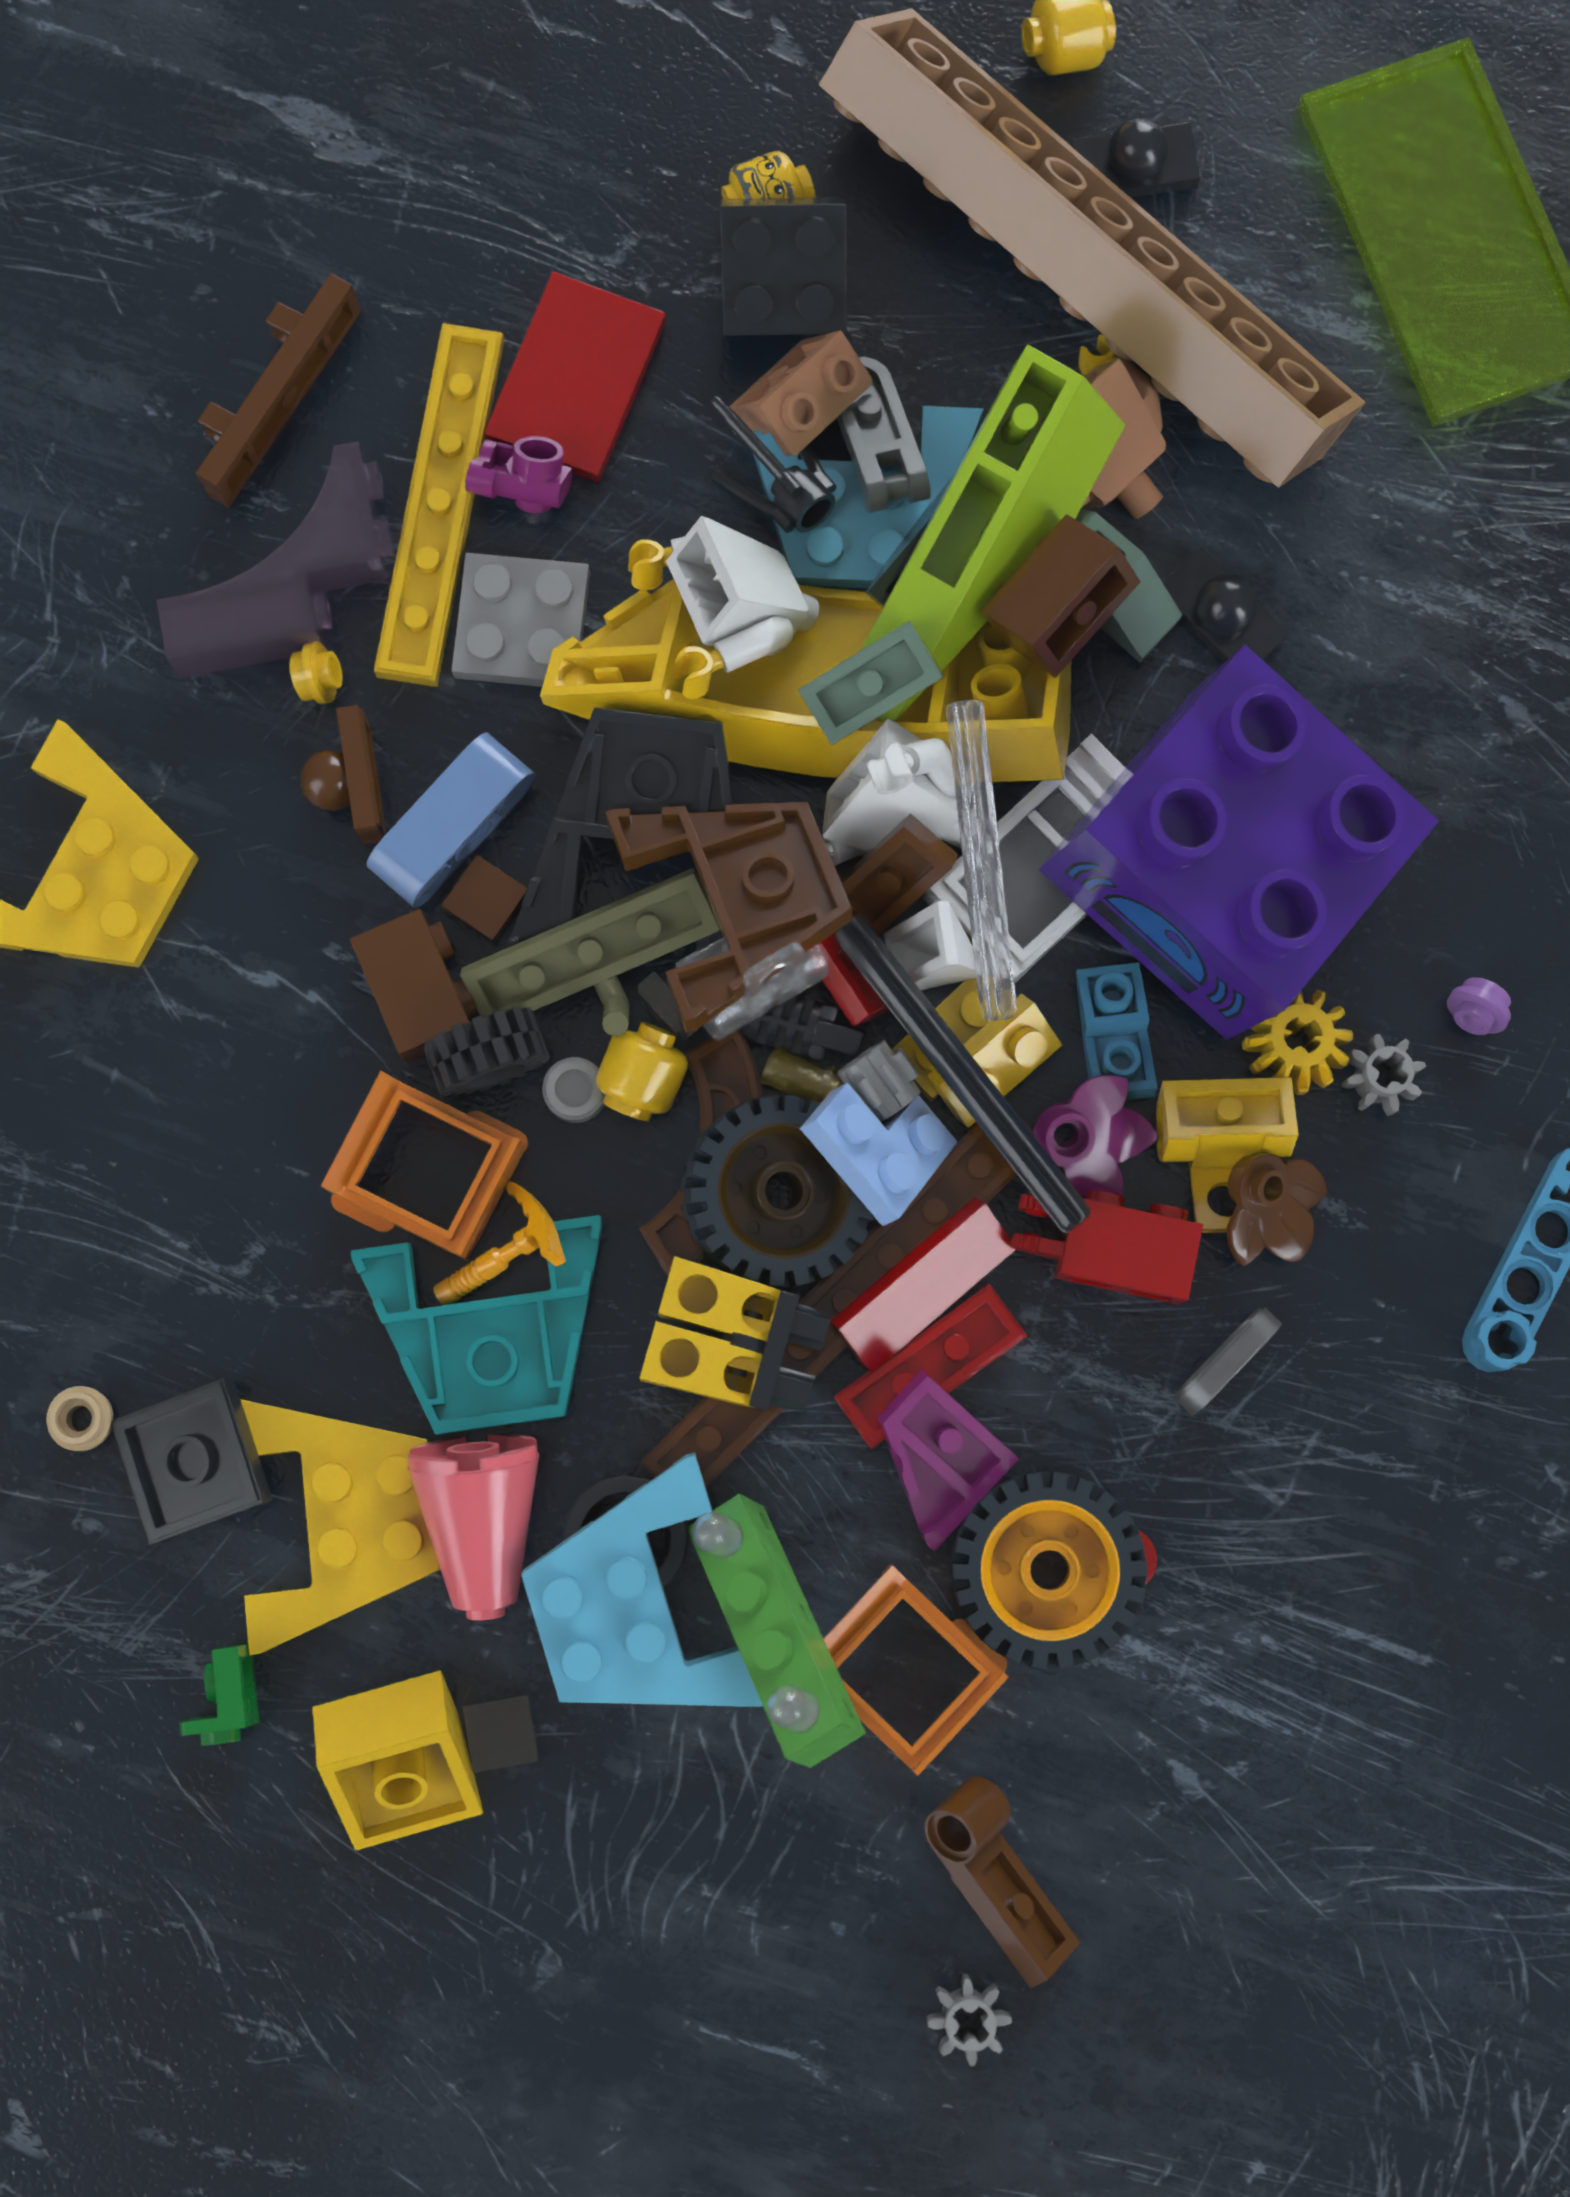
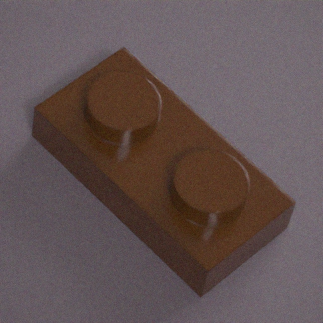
[840,813,958,935]

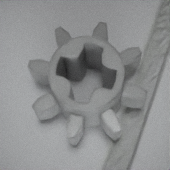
[1341,1034,1426,1116]
[926,1973,1012,2066]

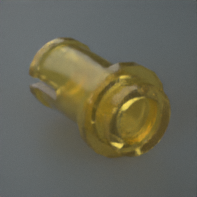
[760,1046,844,1104]

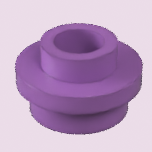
[1447,978,1511,1035]

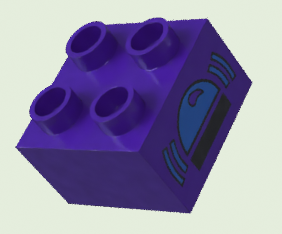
[1038,644,1439,1040]

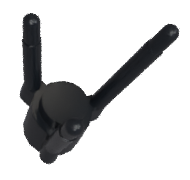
[711,396,837,533]

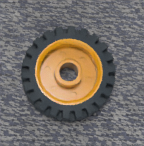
[951,1472,1148,1669]

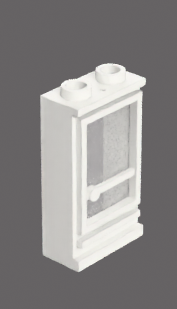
[923,733,1125,988]

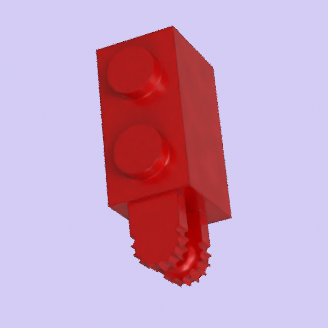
[1010,1190,1203,1305]

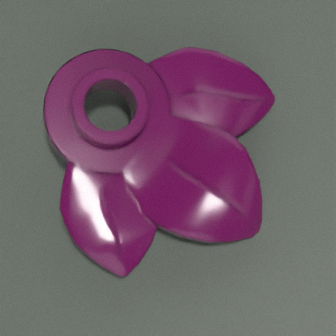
[1033,1075,1158,1197]

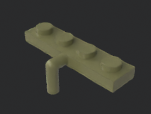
[460,867,720,1036]

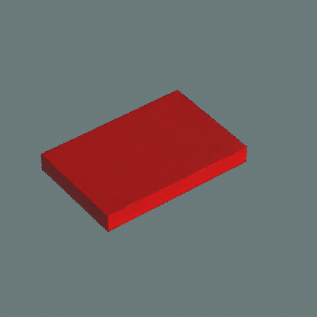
[484,271,667,483]

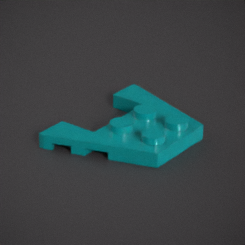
[351,1215,603,1435]

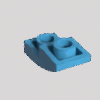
[1076,962,1158,1101]

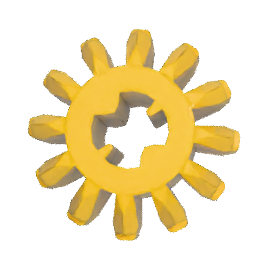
[1242,990,1353,1095]

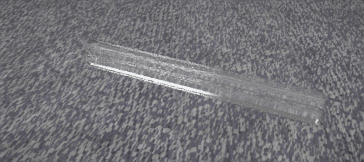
[946,699,1017,1021]

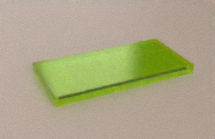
[1298,37,1570,427]

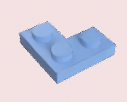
[800,1083,957,1226]

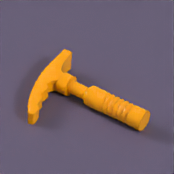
[433,1181,566,1305]

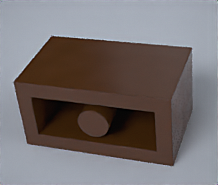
[981,514,1141,678]
[349,909,479,1064]

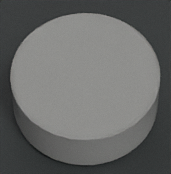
[542,1057,605,1123]

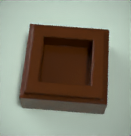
[441,855,527,944]

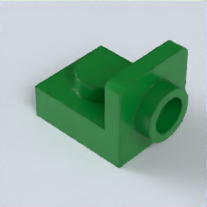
[180,1644,260,1746]

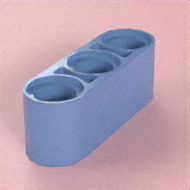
[367,732,536,908]

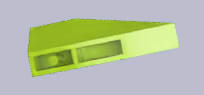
[860,344,1126,722]

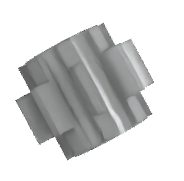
[838,1040,921,1122]

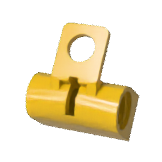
[1156,1077,1299,1233]

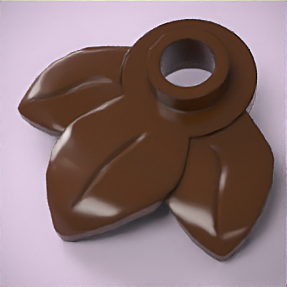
[1227,1152,1327,1266]

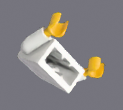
[628,516,819,699]

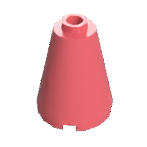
[408,1433,539,1620]

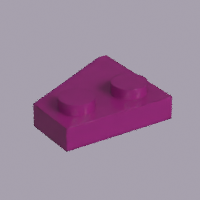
[878,1369,1019,1552]

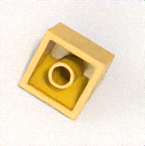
[312,1670,483,1851]

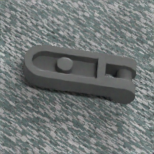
[837,357,931,513]

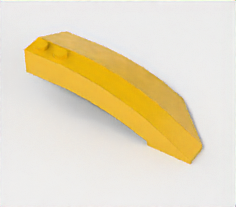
[540,579,1072,783]

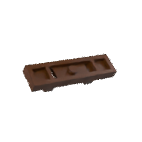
[196,273,361,508]

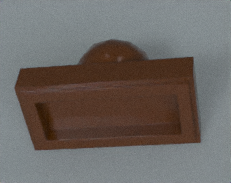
[300,705,387,845]

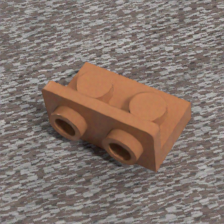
[729,330,872,456]

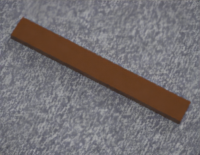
[640,1114,1033,1488]

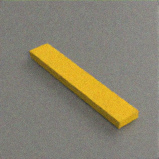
[374,323,504,687]

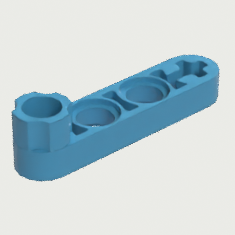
[1462,1148,1570,1372]

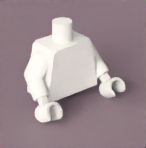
[822,719,984,866]

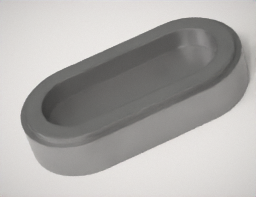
[1175,1307,1282,1416]

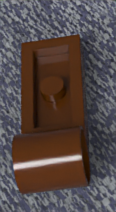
[925,1777,1080,1988]

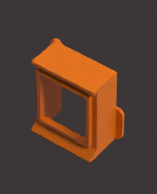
[321,1071,528,1261]
[823,1564,1009,1776]

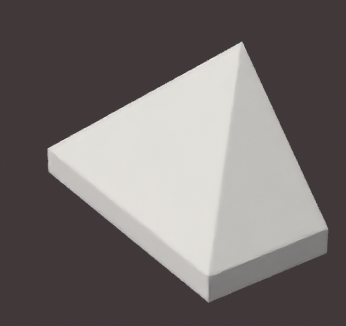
[884,901,987,990]

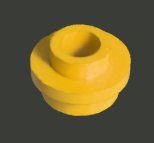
[290,641,343,705]

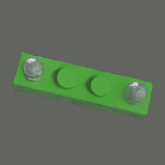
[687,1494,866,1768]

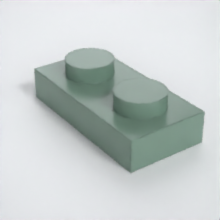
[798,621,944,745]

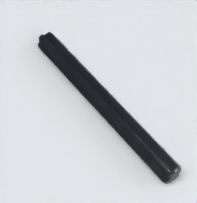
[835,914,1091,1233]

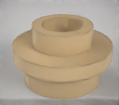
[46,1386,113,1451]

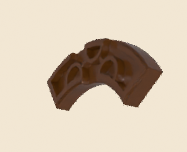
[639,1025,763,1277]

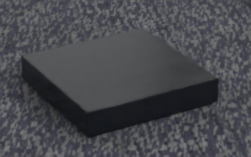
[111,1377,273,1545]

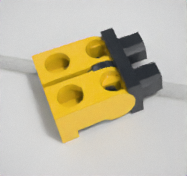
[639,1256,831,1412]

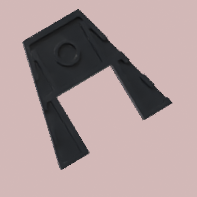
[506,707,734,962]

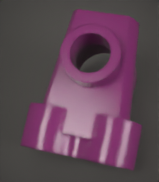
[465,436,572,513]

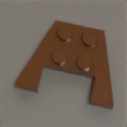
[606,802,852,1033]

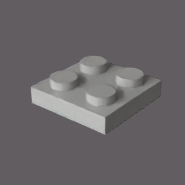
[452,553,590,687]

